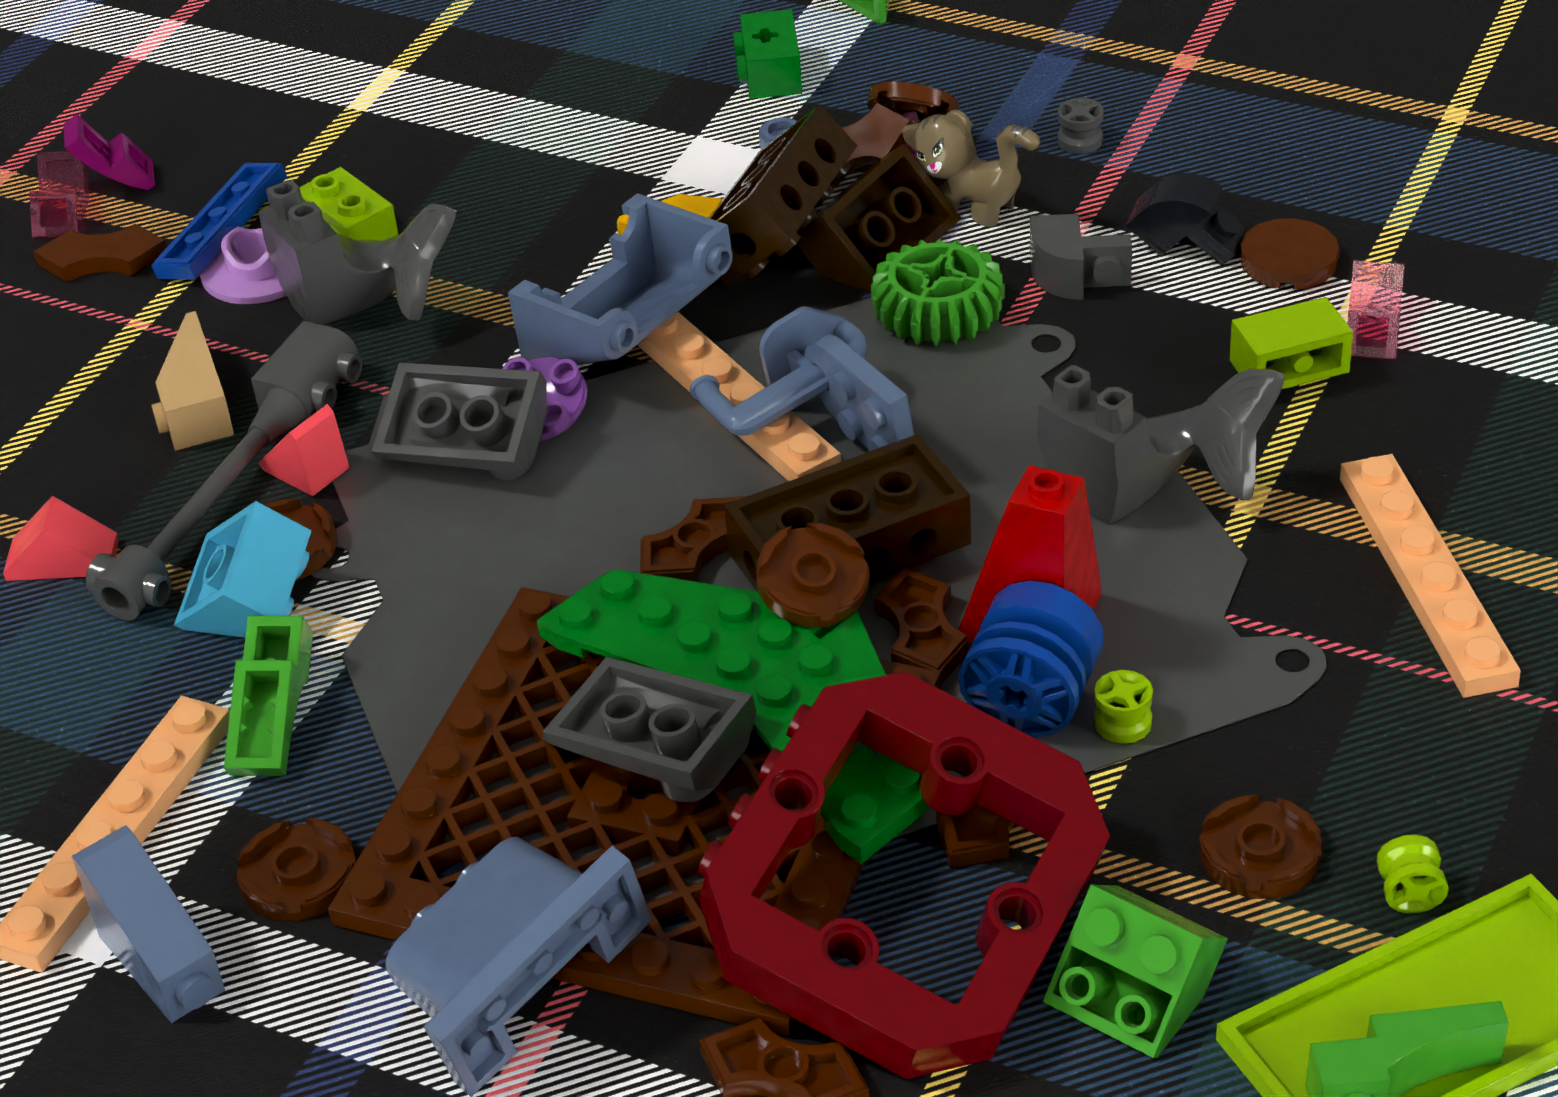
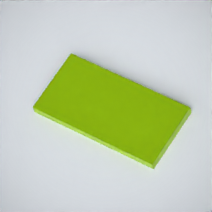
[1216,874,1558,1097]

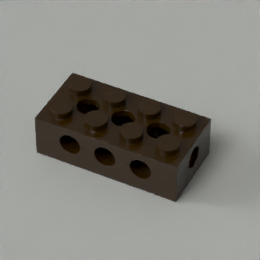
[708,104,858,287]
[724,434,971,591]

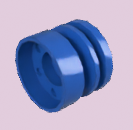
[958,581,1104,738]

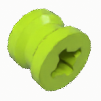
[1094,670,1153,744]
[1376,835,1448,914]

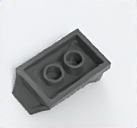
[367,363,547,480]
[542,657,757,802]

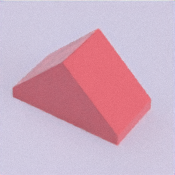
[258,404,350,497]
[3,496,119,581]

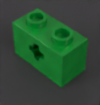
[733,9,802,99]

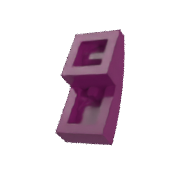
[63,114,155,190]

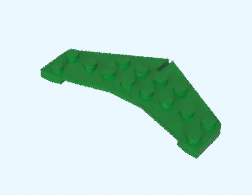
[537,570,930,864]

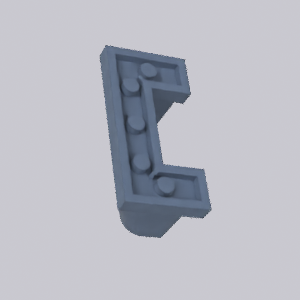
[385,837,653,1097]

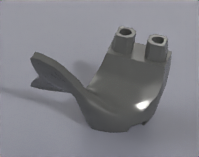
[259,180,457,325]
[1037,365,1284,524]

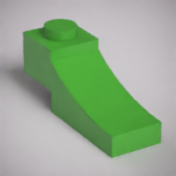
[224,616,313,776]
[1305,1001,1509,1097]

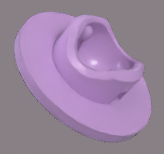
[200,226,286,304]

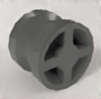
[1057,98,1104,154]

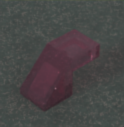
[29,151,89,239]
[1347,260,1404,360]

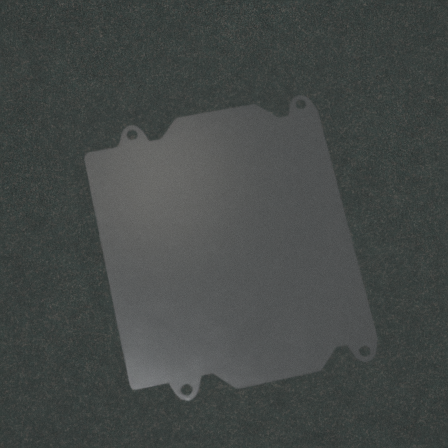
[311,298,1327,903]

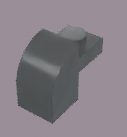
[1030,214,1132,300]

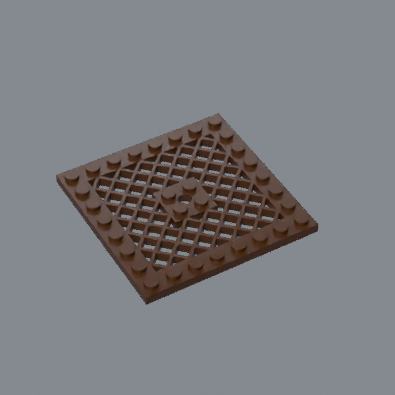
[328,587,941,1037]

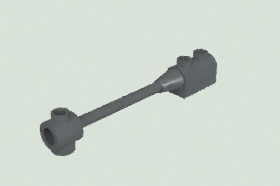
[86,321,362,621]

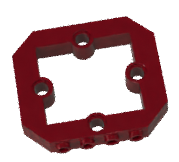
[697,672,1110,1079]

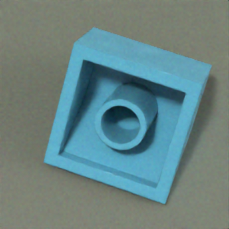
[174,501,312,638]

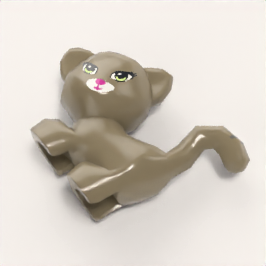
[902,110,1041,227]

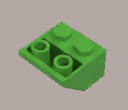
[1042,884,1228,1058]

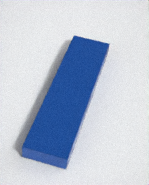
[151,163,287,280]

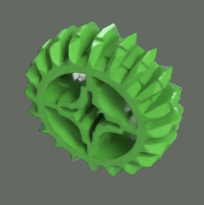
[871,238,1005,346]

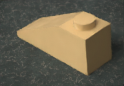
[151,311,234,451]

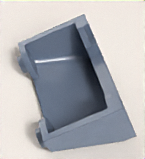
[508,193,733,365]

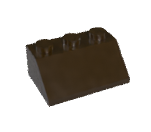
[796,143,961,293]

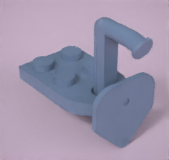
[690,306,914,452]

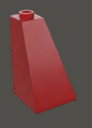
[958,465,1102,643]

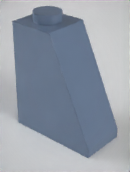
[72,825,225,1023]

